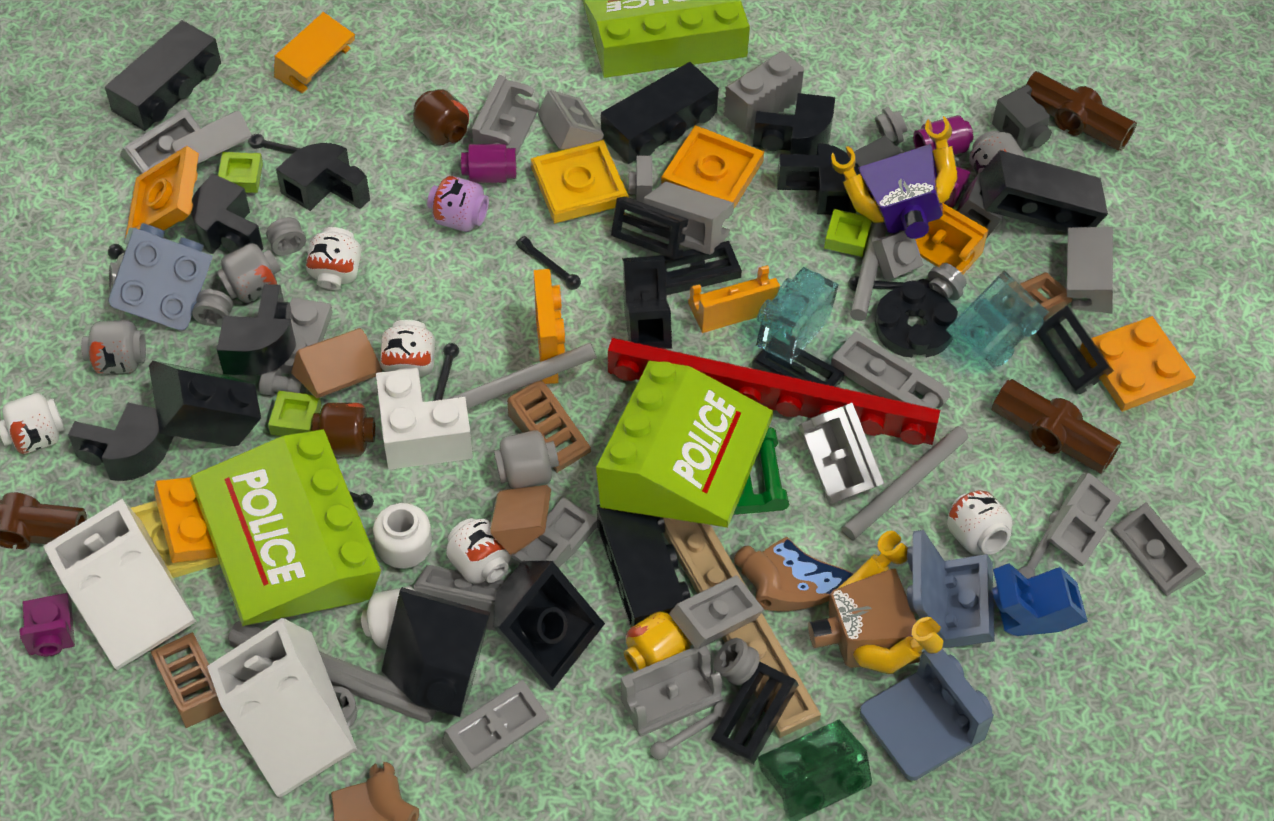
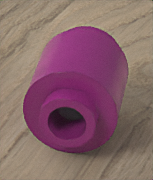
[913,115,974,155]
[461,144,517,183]

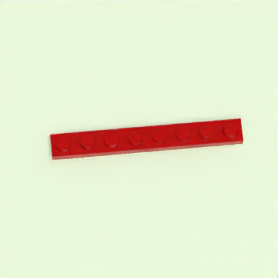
[608,338,941,445]

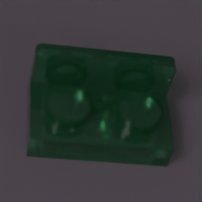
[758,719,872,821]

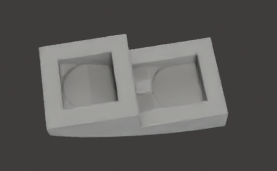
[1047,472,1121,566]
[511,497,597,568]

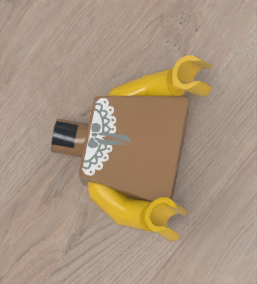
[808,531,943,674]

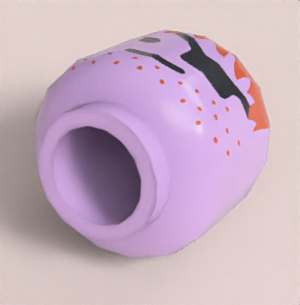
[427,176,489,232]

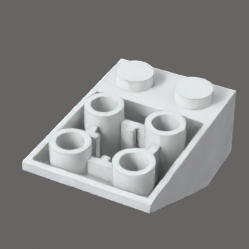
[43,499,197,670]
[207,618,357,798]

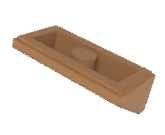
[291,328,383,398]
[490,485,551,555]

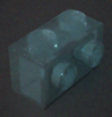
[756,267,839,364]
[946,270,1049,370]

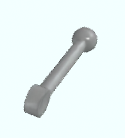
[1018,511,1059,579]
[650,701,730,760]

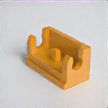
[274,12,355,93]
[915,203,989,275]
[688,265,780,333]

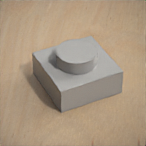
[629,156,652,203]
[872,230,923,280]

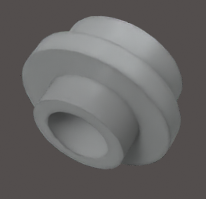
[875,107,907,144]
[928,263,967,300]

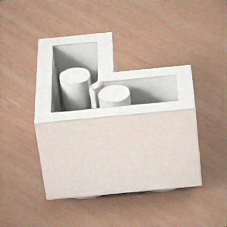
[376,368,473,470]

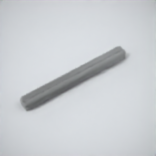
[228,621,436,723]

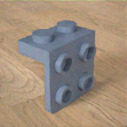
[108,223,213,330]
[907,530,995,648]
[860,649,994,781]

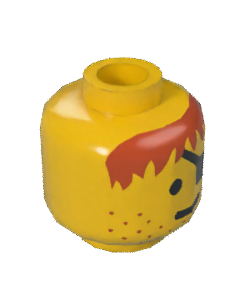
[624,612,692,672]

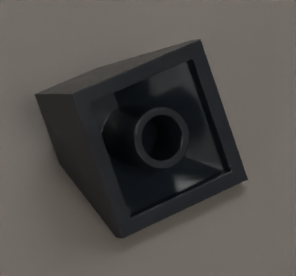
[493,561,605,690]
[381,587,491,717]

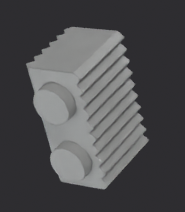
[723,51,804,134]

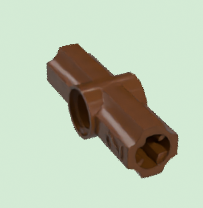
[1026,71,1137,151]
[991,379,1122,474]
[0,492,87,550]

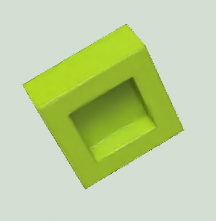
[218,152,263,193]
[824,209,872,257]
[268,390,322,436]

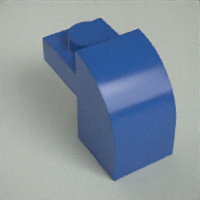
[992,563,1088,636]

